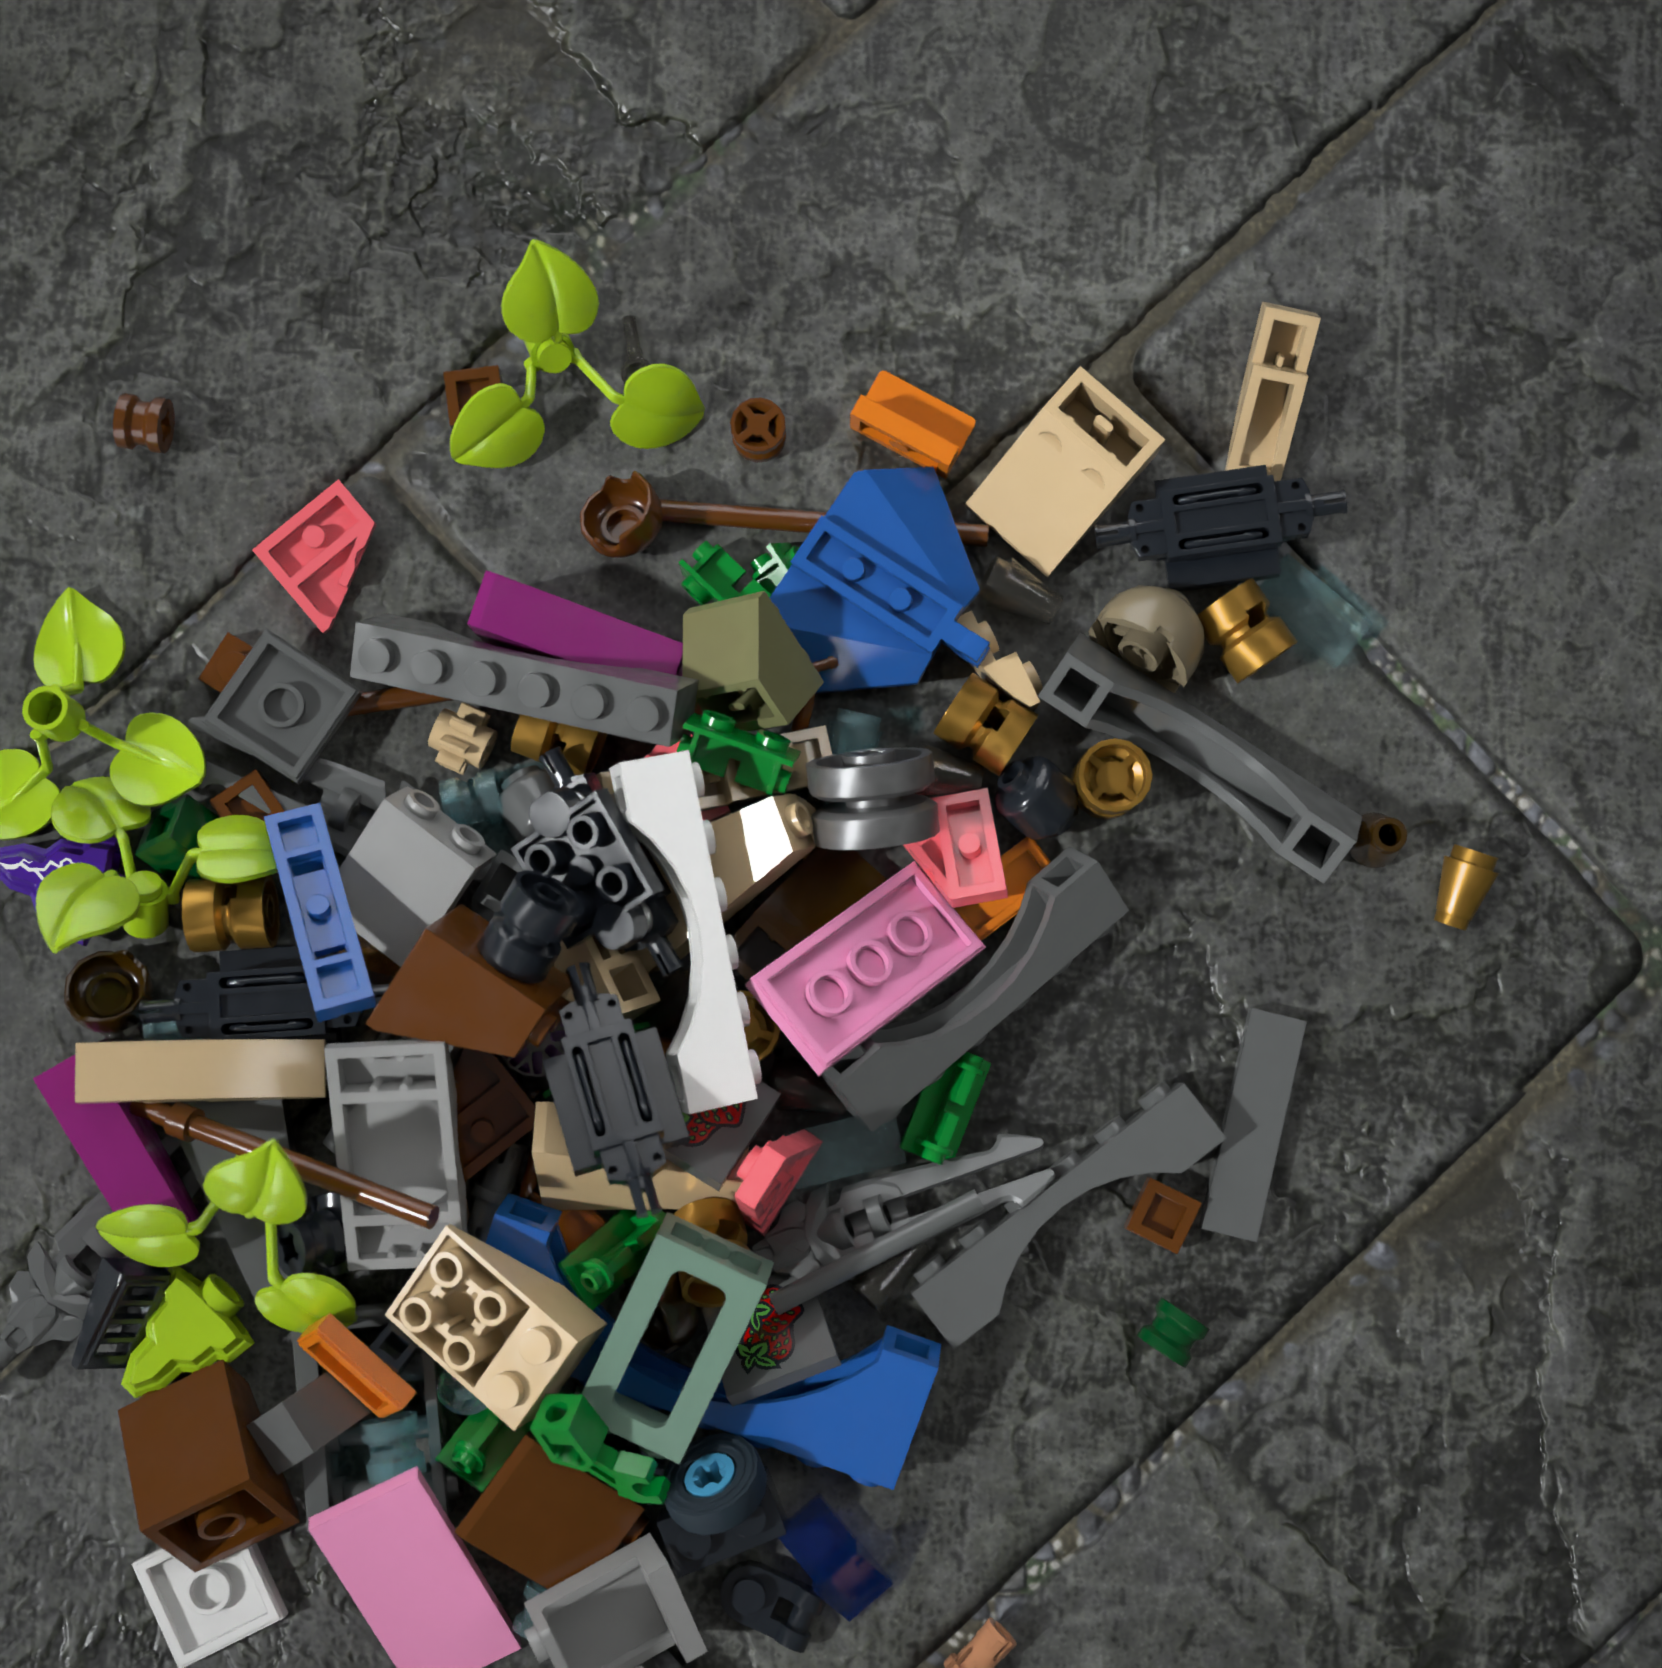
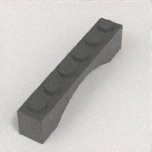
[350,613,699,747]
[1038,632,1362,884]
[821,846,1129,1133]
[909,1081,1227,1350]

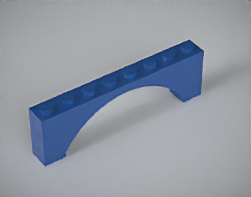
[486,1193,941,1490]

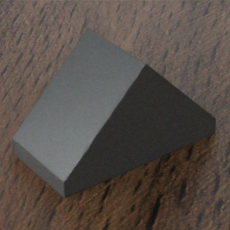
[246,1371,372,1476]

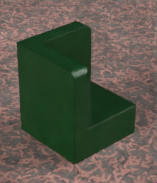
[135,794,219,889]

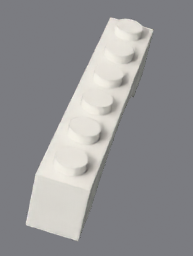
[609,750,762,1114]

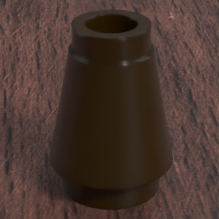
[1349,812,1407,868]

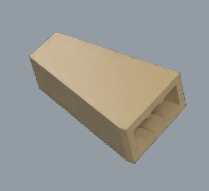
[637,794,815,974]
[532,1102,749,1210]

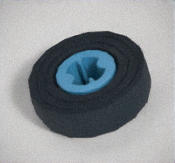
[663,1433,767,1535]

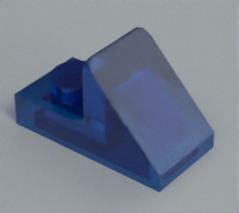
[778,1493,893,1622]

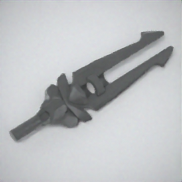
[188,716,492,883]
[750,1134,1055,1280]
[0,1135,201,1373]

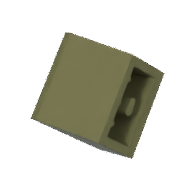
[683,591,824,732]

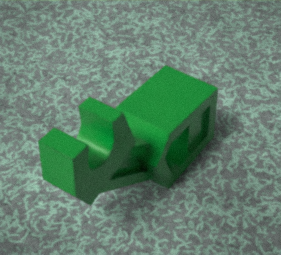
[530,1394,671,1504]

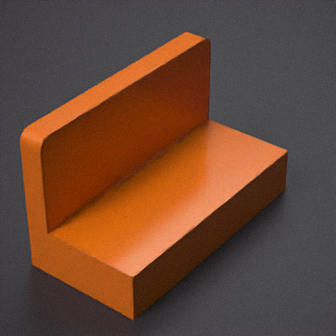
[850,370,976,479]

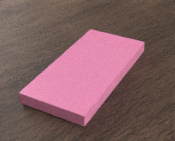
[745,861,986,1076]
[309,1466,521,1668]

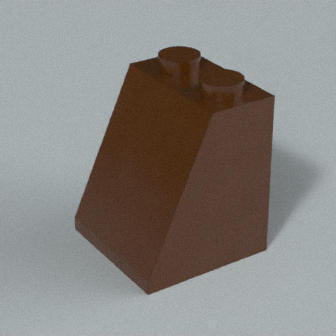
[366,904,571,1058]
[118,1360,300,1572]
[454,1430,650,1589]

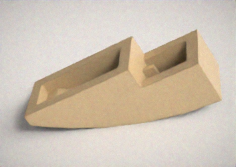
[1225,302,1321,481]

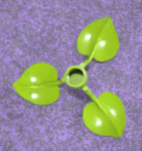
[449,239,706,468]
[0,587,206,840]
[36,777,278,954]
[95,1138,358,1333]

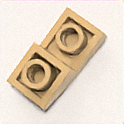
[957,610,1043,711]

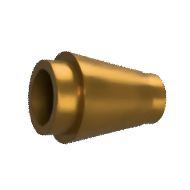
[1434,844,1499,931]

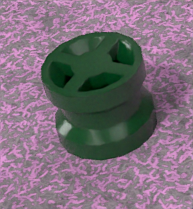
[1137,1297,1210,1368]

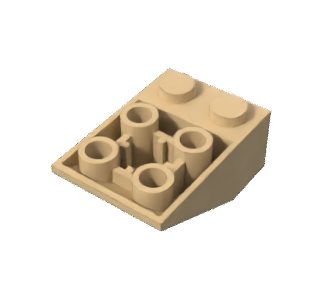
[965,366,1165,578]
[385,1224,607,1431]

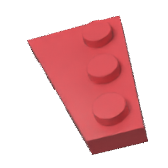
[734,1129,823,1236]

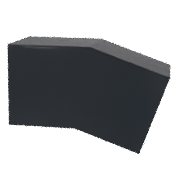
[369,1321,418,1376]

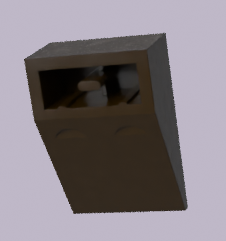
[733,847,887,981]

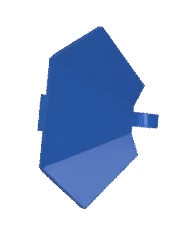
[770,467,990,694]

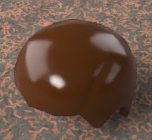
[580,471,663,558]

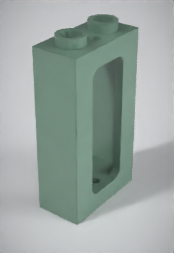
[581,1212,774,1464]

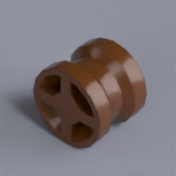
[113,393,175,454]
[730,397,786,463]

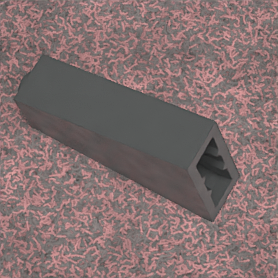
[178,1099,315,1299]

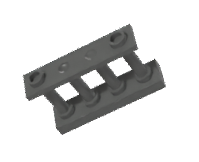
[292,1301,464,1532]

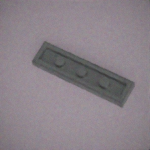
[1199,1008,1307,1242]

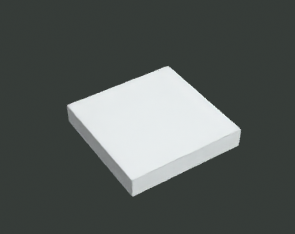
[132,1543,288,1668]

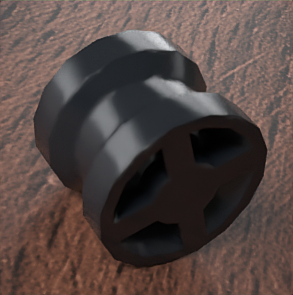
[277,1210,345,1276]

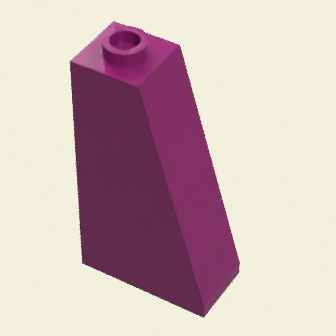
[467,570,683,677]
[33,1038,200,1223]

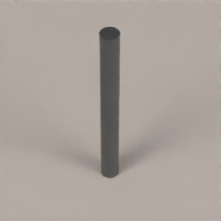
[769,1189,985,1315]

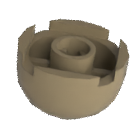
[1089,585,1204,693]

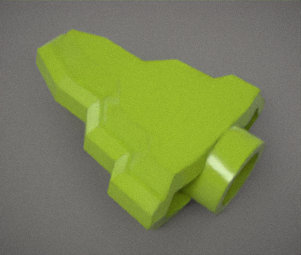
[121,1266,255,1398]

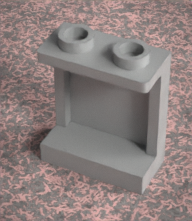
[339,787,496,967]
[524,1533,708,1668]

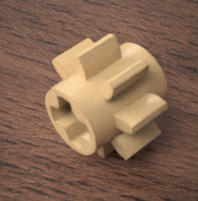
[428,702,498,775]

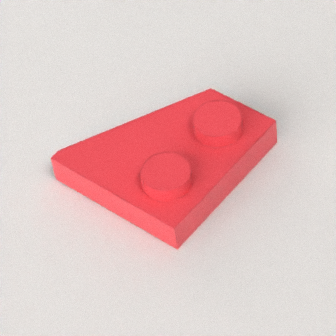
[252,479,377,634]
[903,787,1008,908]

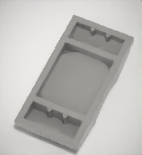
[324,1039,467,1271]

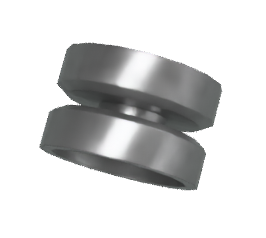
[806,748,940,850]

